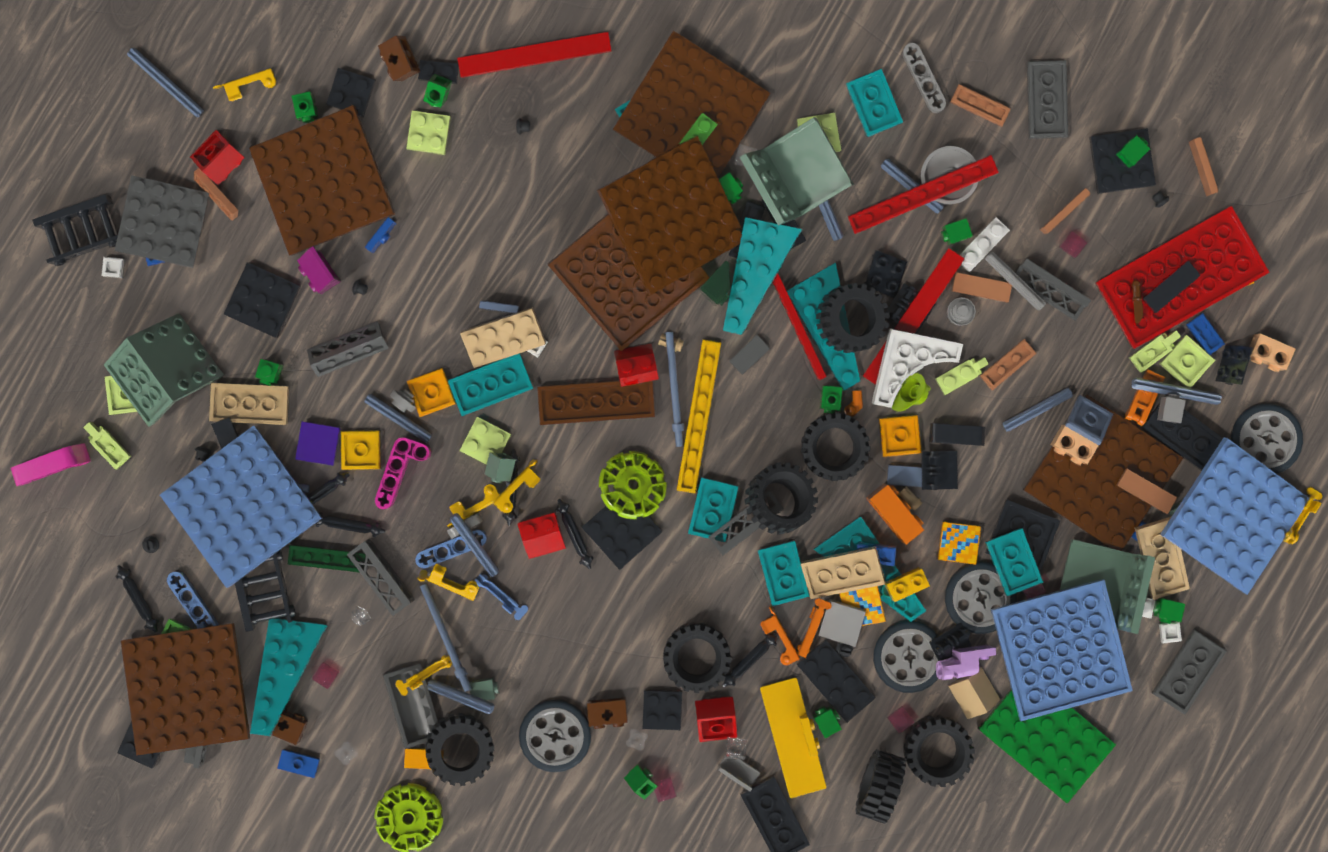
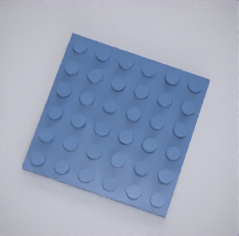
[160,426,322,588]
[1160,437,1309,595]
[991,579,1133,721]

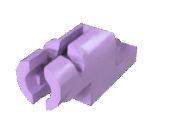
[936,645,996,680]

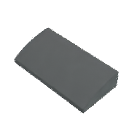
[382,663,438,749]

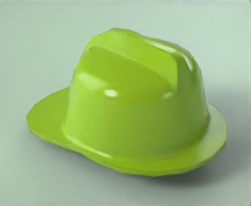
[892,373,931,412]

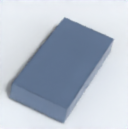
[479,300,520,314]
[887,465,922,487]

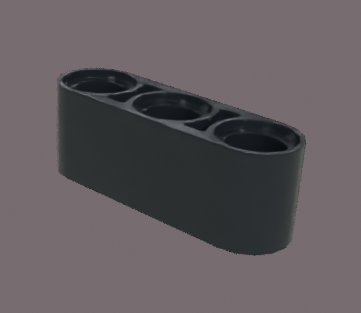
[929,423,986,446]

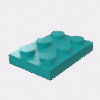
[845,69,903,138]
[688,478,739,542]
[985,528,1043,596]
[758,540,809,606]

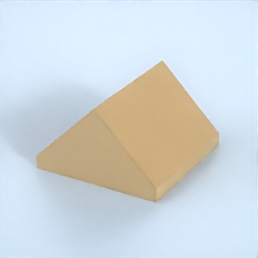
[948,667,1000,719]

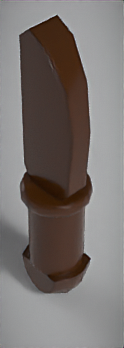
[1131,280,1143,324]

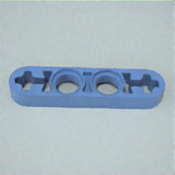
[415,530,487,568]
[167,571,219,629]

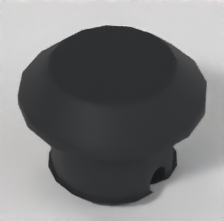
[516,118,530,135]
[1152,191,1169,208]
[352,279,368,295]
[194,446,212,462]
[142,536,159,553]
[836,642,853,657]

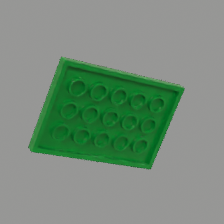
[978,689,1116,803]

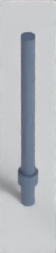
[665,332,684,447]
[420,584,472,692]

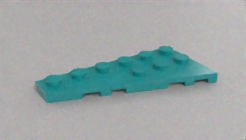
[723,217,802,335]
[787,263,860,391]
[813,516,926,622]
[250,619,327,736]

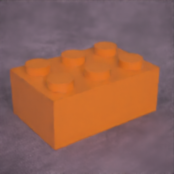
[866,483,924,545]

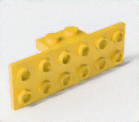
[760,677,826,798]

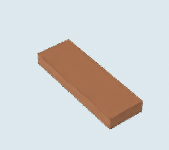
[950,84,1011,127]
[1189,137,1219,196]
[194,168,238,221]
[1040,188,1090,234]
[951,272,1012,303]
[980,339,1037,390]
[1116,469,1177,514]

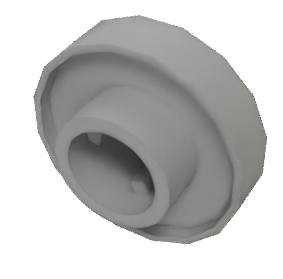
[947,297,976,326]
[390,389,416,412]

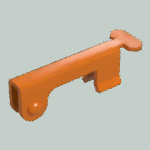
[797,598,832,658]
[760,605,800,665]

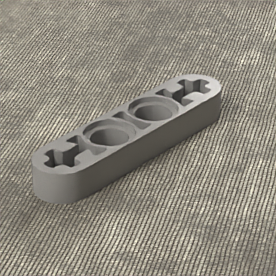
[902,43,946,113]

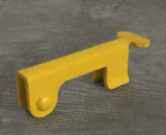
[213,68,276,101]
[493,459,541,513]
[447,484,500,528]
[1283,487,1323,544]
[417,563,479,601]
[395,654,452,696]

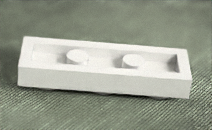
[960,217,1010,272]

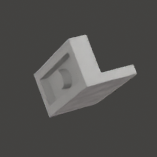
[718,751,760,791]

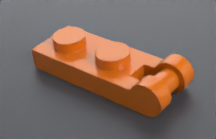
[1124,369,1165,426]

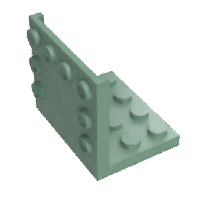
[740,117,854,226]
[104,313,224,427]
[1060,539,1155,634]

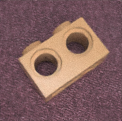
[1249,333,1296,372]
[1050,425,1099,465]

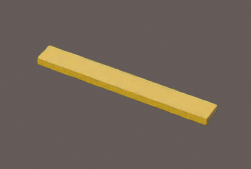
[677,339,721,493]

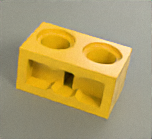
[885,567,930,602]

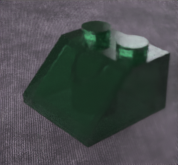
[699,261,730,307]

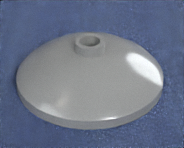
[921,146,978,204]

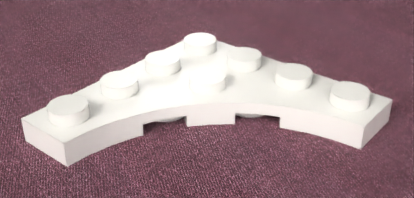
[872,328,963,408]

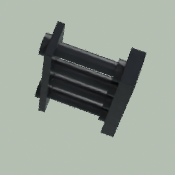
[32,194,118,266]
[235,549,296,632]

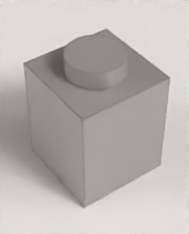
[1157,394,1186,423]

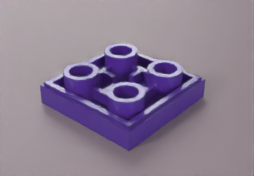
[295,422,340,466]

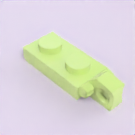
[1129,330,1181,373]
[935,358,988,395]
[83,422,132,470]

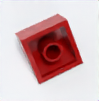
[190,130,245,185]
[614,343,659,387]
[517,512,566,559]
[695,697,737,742]

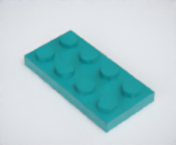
[448,353,534,416]

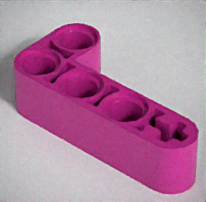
[375,437,432,509]
[10,443,91,486]

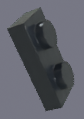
[418,60,459,84]

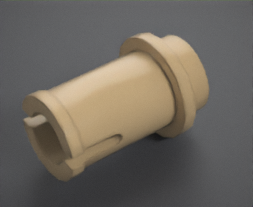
[658,333,684,352]
[899,486,922,511]

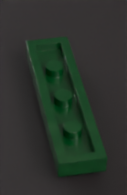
[287,545,366,573]

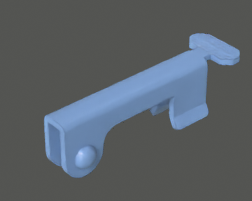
[475,573,528,620]

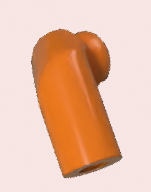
[844,390,863,417]

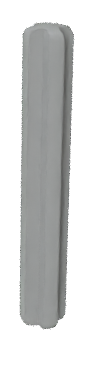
[985,252,1046,311]

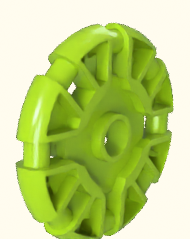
[599,451,667,519]
[374,783,443,852]

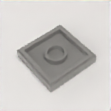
[819,599,866,647]

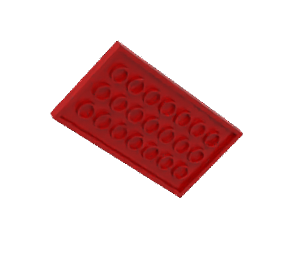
[1095,206,1270,349]

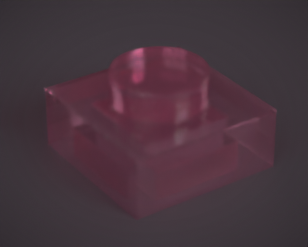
[1059,231,1087,259]
[1022,583,1046,599]
[312,662,339,689]
[887,706,914,733]
[654,777,677,803]

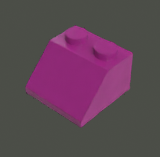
[297,246,341,294]

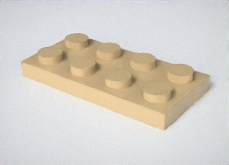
[460,307,546,368]
[209,383,289,425]
[1135,517,1190,600]
[801,546,886,599]

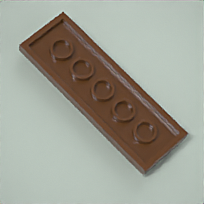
[537,381,655,425]

